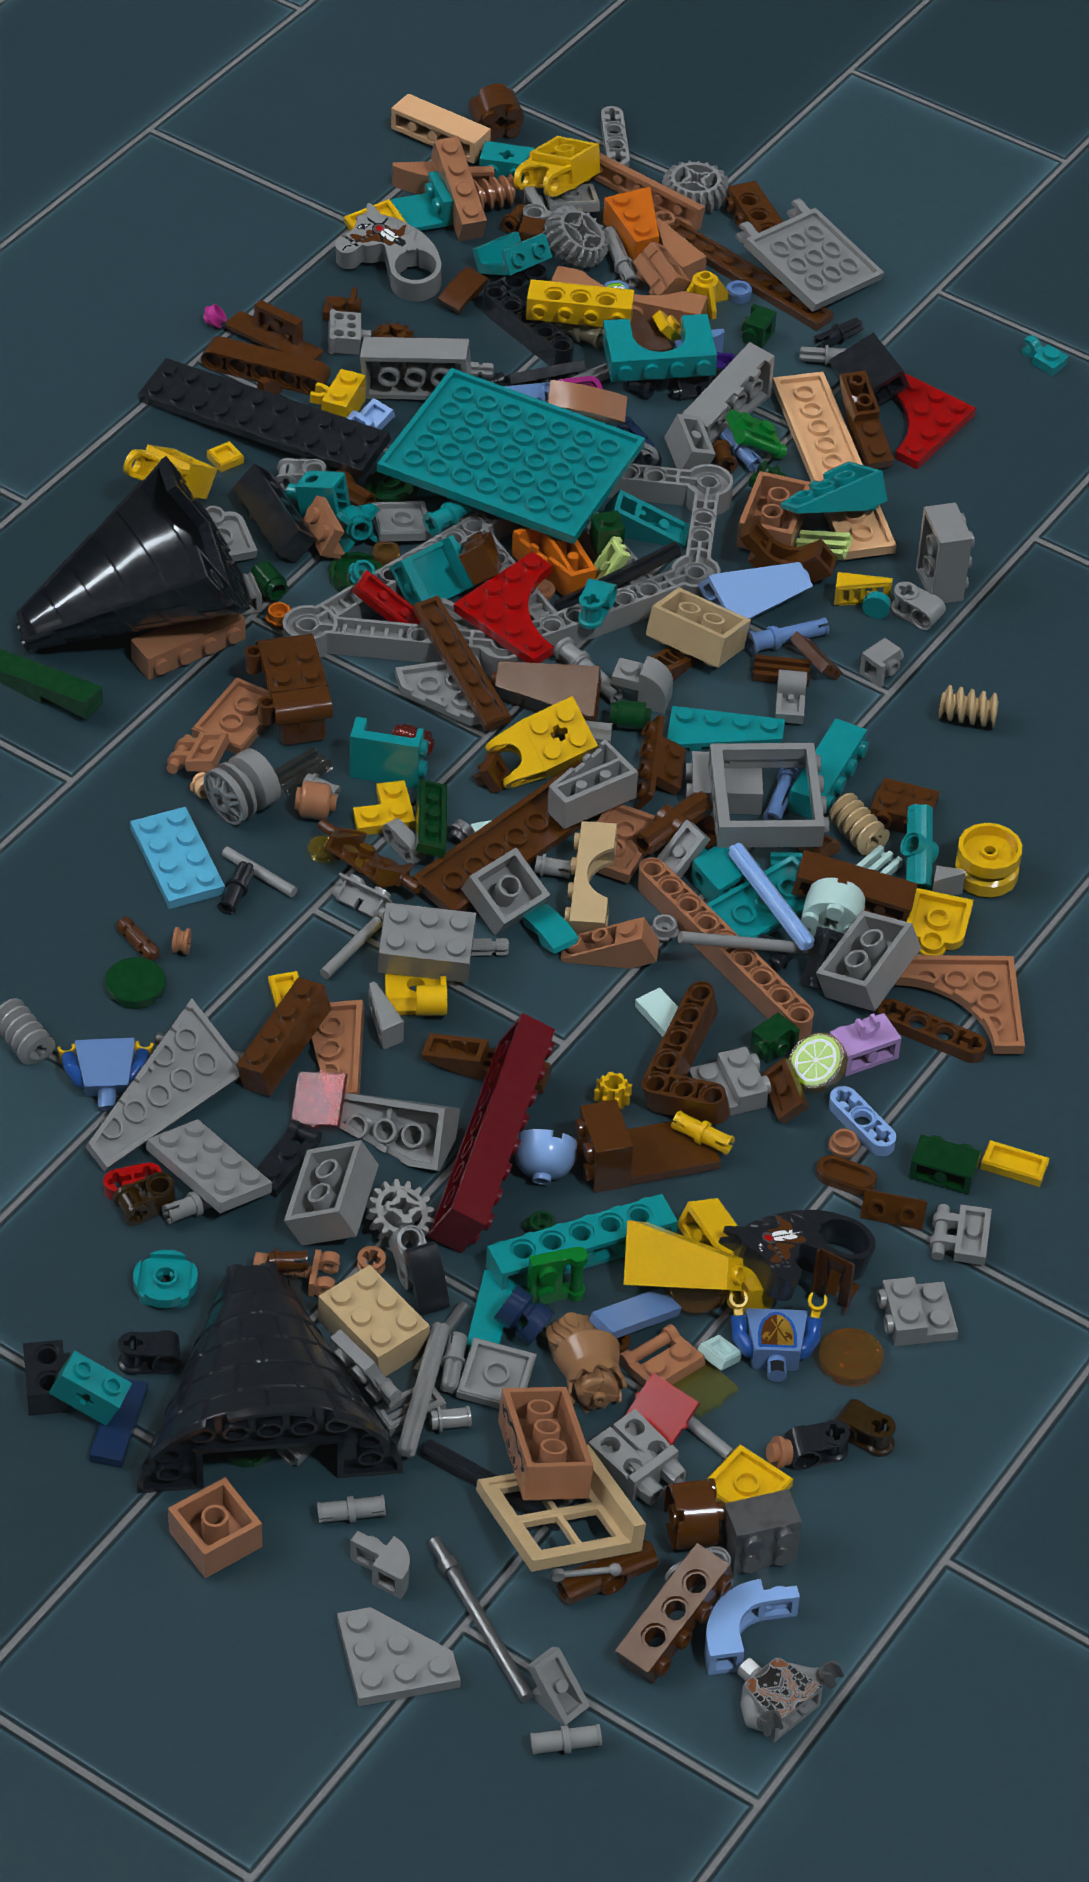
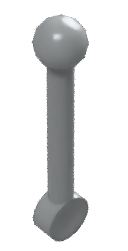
[551,1563,622,1582]

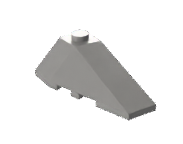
[328,1091,460,1171]

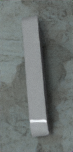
[600,106,630,167]

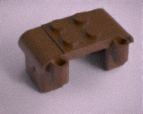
[245,633,333,745]

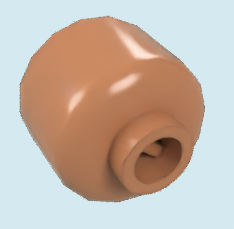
[294,781,337,820]

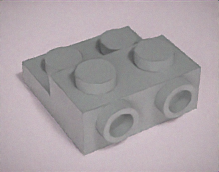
[688,1046,771,1116]
[877,1277,958,1347]

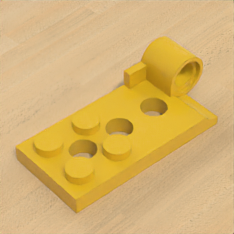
[385,973,447,1016]

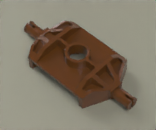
[317,819,423,894]

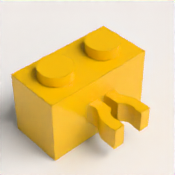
[310,369,366,418]

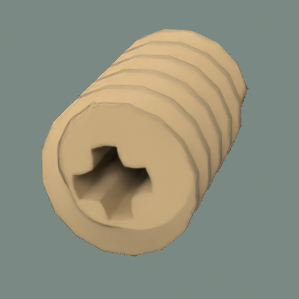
[938,685,999,729]
[829,793,890,855]

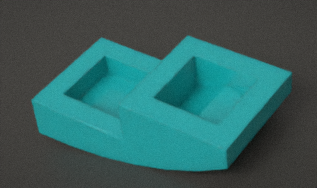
[522,904,579,954]

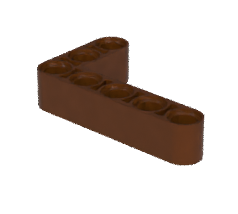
[641,981,731,1124]

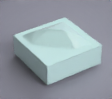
[698,1335,742,1370]

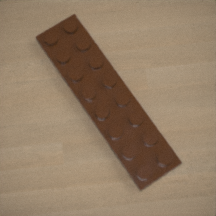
[413,760,603,911]

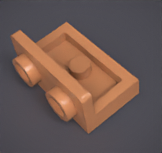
[303,496,345,559]

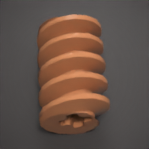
[473,174,516,211]

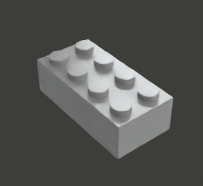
[360,337,472,400]

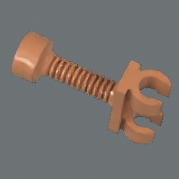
[253,1250,340,1297]

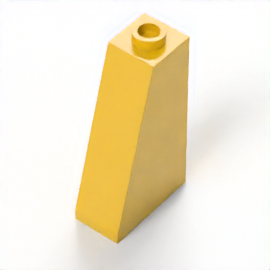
[624,1220,745,1291]

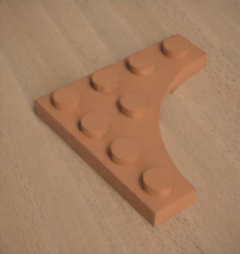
[895,955,1025,1054]

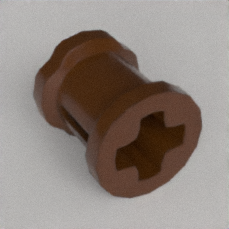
[712,440,738,474]

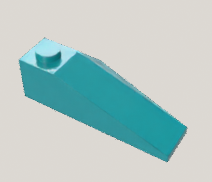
[781,461,888,514]

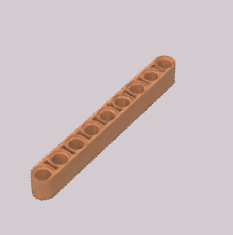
[638,858,814,1043]

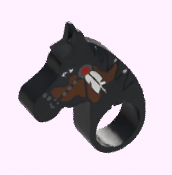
[718,1210,876,1301]

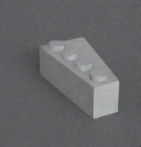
[682,342,775,443]

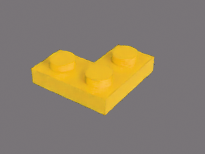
[353,780,416,835]

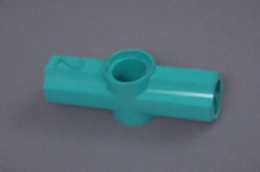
[900,804,939,891]

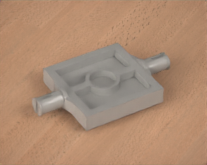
[330,1329,402,1409]

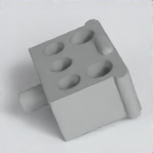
[328,309,371,355]

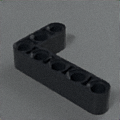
[483,264,574,366]

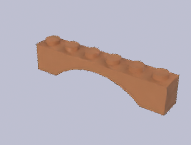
[551,266,708,328]

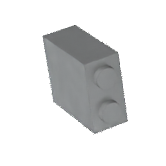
[685,751,763,815]

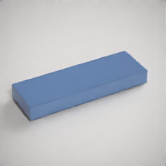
[589,1287,682,1338]

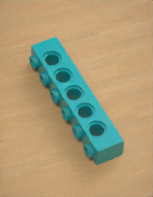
[486,1194,678,1291]

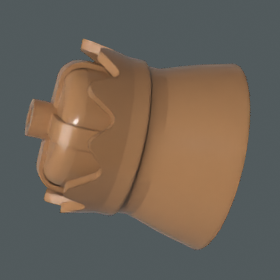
[554,1329,627,1414]

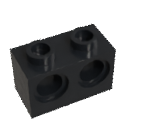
[23,1340,70,1416]

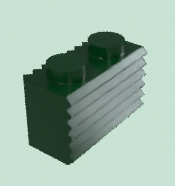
[909,1134,981,1195]

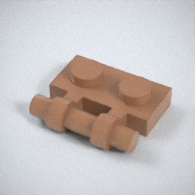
[167,732,230,774]

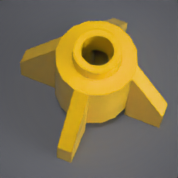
[685,271,728,320]

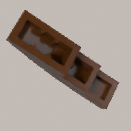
[421,1033,552,1093]

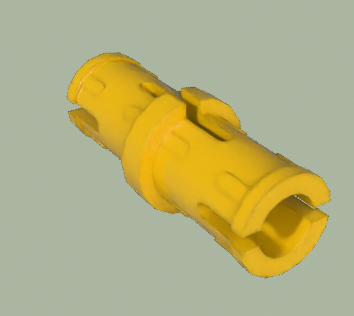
[671,1111,735,1155]

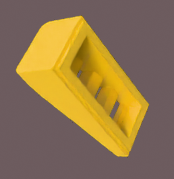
[834,572,893,606]

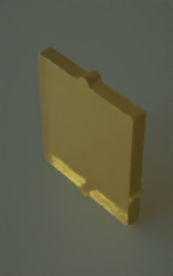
[673,1359,738,1419]

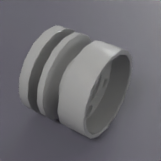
[204,748,281,825]

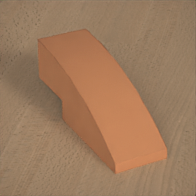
[547,380,627,424]

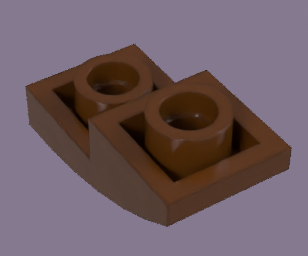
[438,266,489,315]

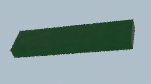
[415,779,447,858]

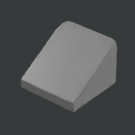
[932,865,966,896]

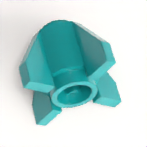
[336,503,383,553]

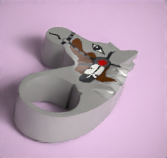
[335,203,442,302]

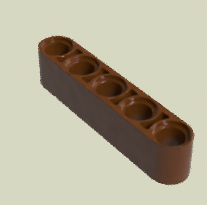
[201,336,331,395]

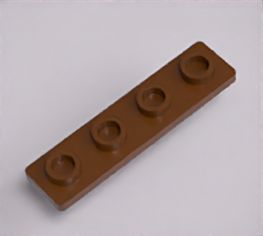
[225,300,323,360]
[634,714,686,810]

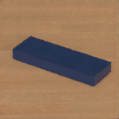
[89,1378,149,1468]

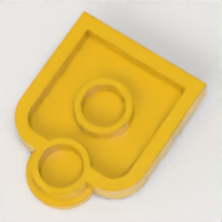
[907,888,974,955]

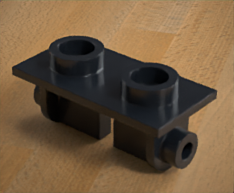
[667,367,723,400]
[801,926,844,990]

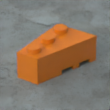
[603,187,659,266]
[512,527,597,596]

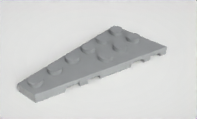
[85,999,240,1172]

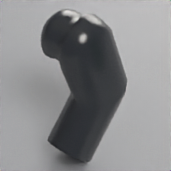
[758,933,790,971]

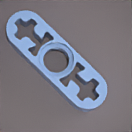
[829,1086,896,1156]

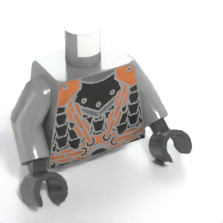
[737,1658,844,1743]

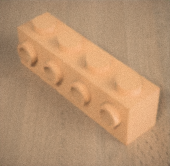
[391,94,491,164]

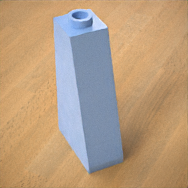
[698,562,813,620]

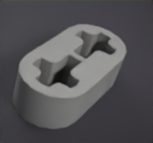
[382,818,426,864]

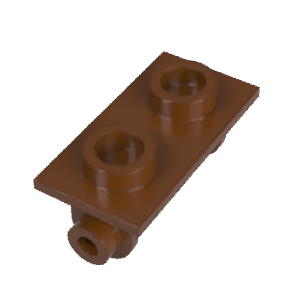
[860,1189,928,1230]

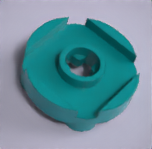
[133,1250,198,1308]

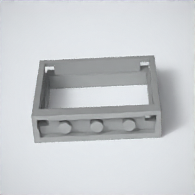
[708,743,829,848]

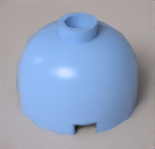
[514,1129,578,1185]

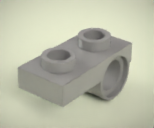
[523,186,552,220]
[775,669,807,724]

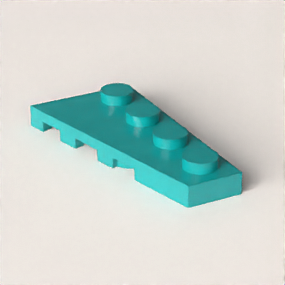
[667,706,785,752]

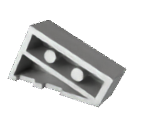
[548,739,638,829]

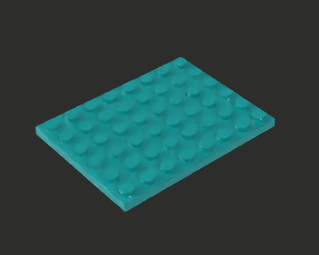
[377,368,645,545]

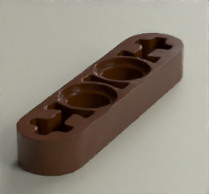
[876,999,987,1063]

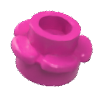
[203,304,227,329]

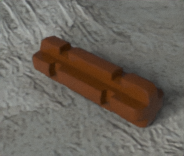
[116,916,160,961]

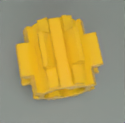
[594,1071,632,1109]

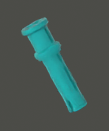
[422,501,477,536]

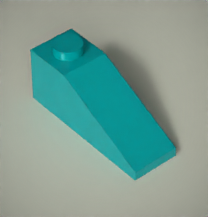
[603,489,690,548]

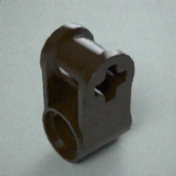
[112,1172,176,1226]
[831,1399,896,1457]

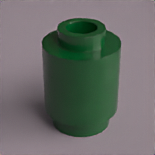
[251,561,288,601]
[610,700,652,730]

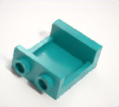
[472,232,552,275]
[389,535,477,606]
[350,717,429,788]

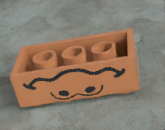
[498,1387,594,1501]

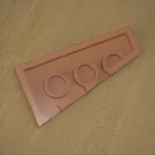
[312,1000,365,1102]

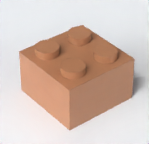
[168,1477,263,1578]

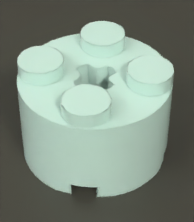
[801,877,865,938]

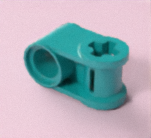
[578,578,617,629]

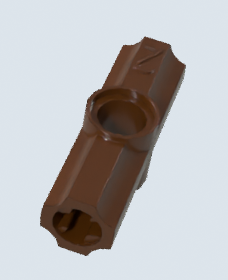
[633,791,713,856]
[555,1539,659,1605]

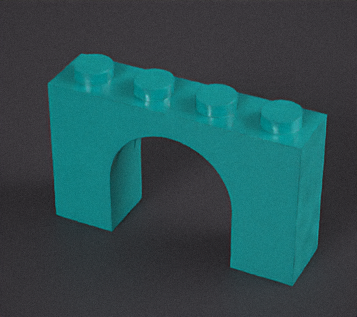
[602,314,717,382]

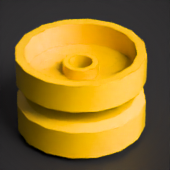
[955,823,1023,898]

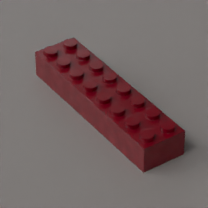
[428,1013,555,1253]

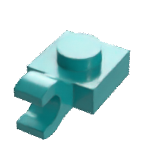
[1021,335,1069,376]

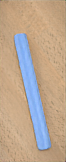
[728,842,815,951]

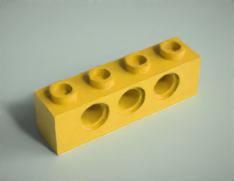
[526,279,634,327]

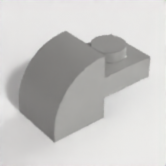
[350,1531,410,1599]

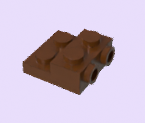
[870,777,940,834]

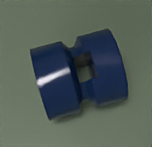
[493,1285,555,1346]

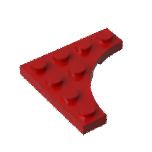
[892,373,976,470]
[453,551,554,663]

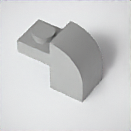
[611,656,673,714]

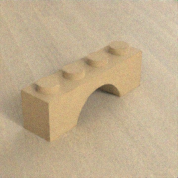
[565,821,618,934]

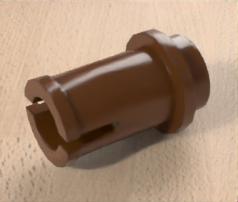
[502,204,525,233]
[267,1248,308,1271]

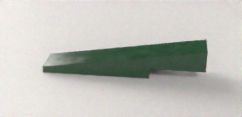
[0,649,103,719]

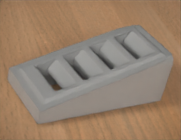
[369,982,404,1049]

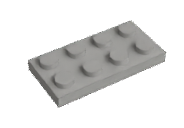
[146,1119,272,1213]

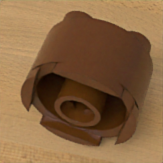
[468,83,524,142]
[664,1478,725,1550]

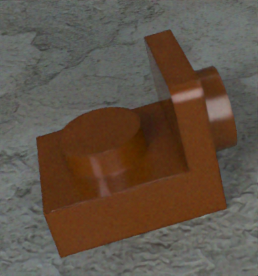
[323,287,362,321]

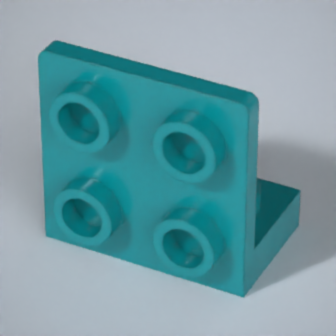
[390,171,453,231]

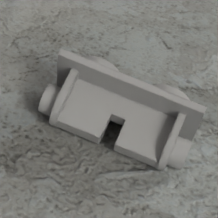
[333,872,393,920]

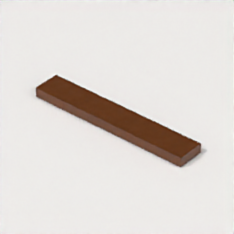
[413,596,511,731]

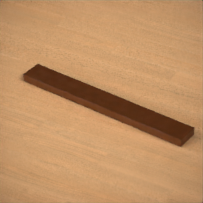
[671,221,834,331]

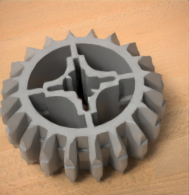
[662,160,729,214]
[542,205,610,270]

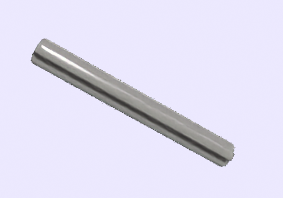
[398,1322,449,1458]

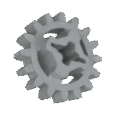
[365,1179,435,1247]

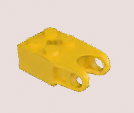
[514,136,601,197]
[123,444,218,500]
[485,696,598,789]

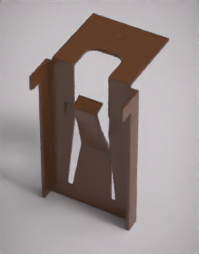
[808,1247,860,1315]

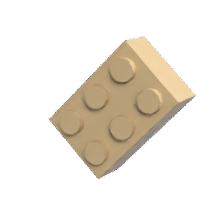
[646,588,751,668]
[318,1265,430,1377]

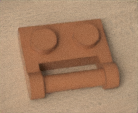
[619,1324,705,1387]

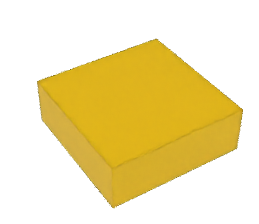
[207,441,244,473]

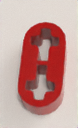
[103,1162,162,1200]

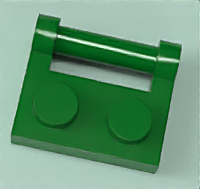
[726,409,787,460]
[527,1247,588,1304]

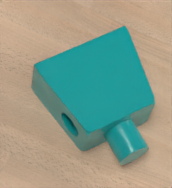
[286,471,351,519]
[691,845,760,902]

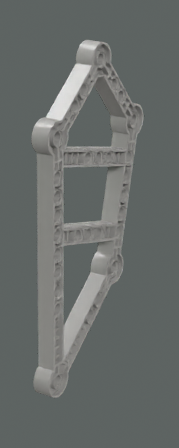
[282,464,733,677]

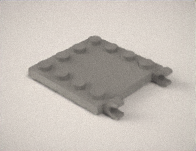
[735,198,884,312]

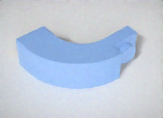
[704,1579,800,1675]

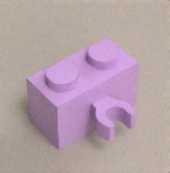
[830,1013,901,1077]

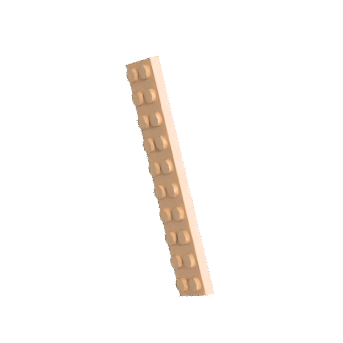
[772,371,896,560]

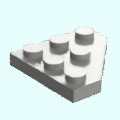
[395,656,482,726]
[337,1607,461,1706]

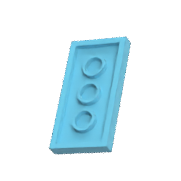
[130,807,225,909]

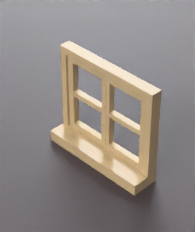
[476,1444,646,1572]

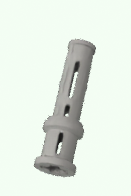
[553,637,624,703]

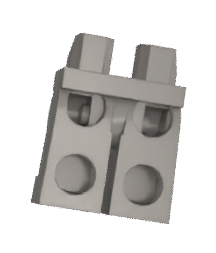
[588,1409,686,1506]

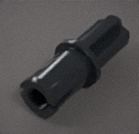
[814,317,863,348]
[217,861,254,915]

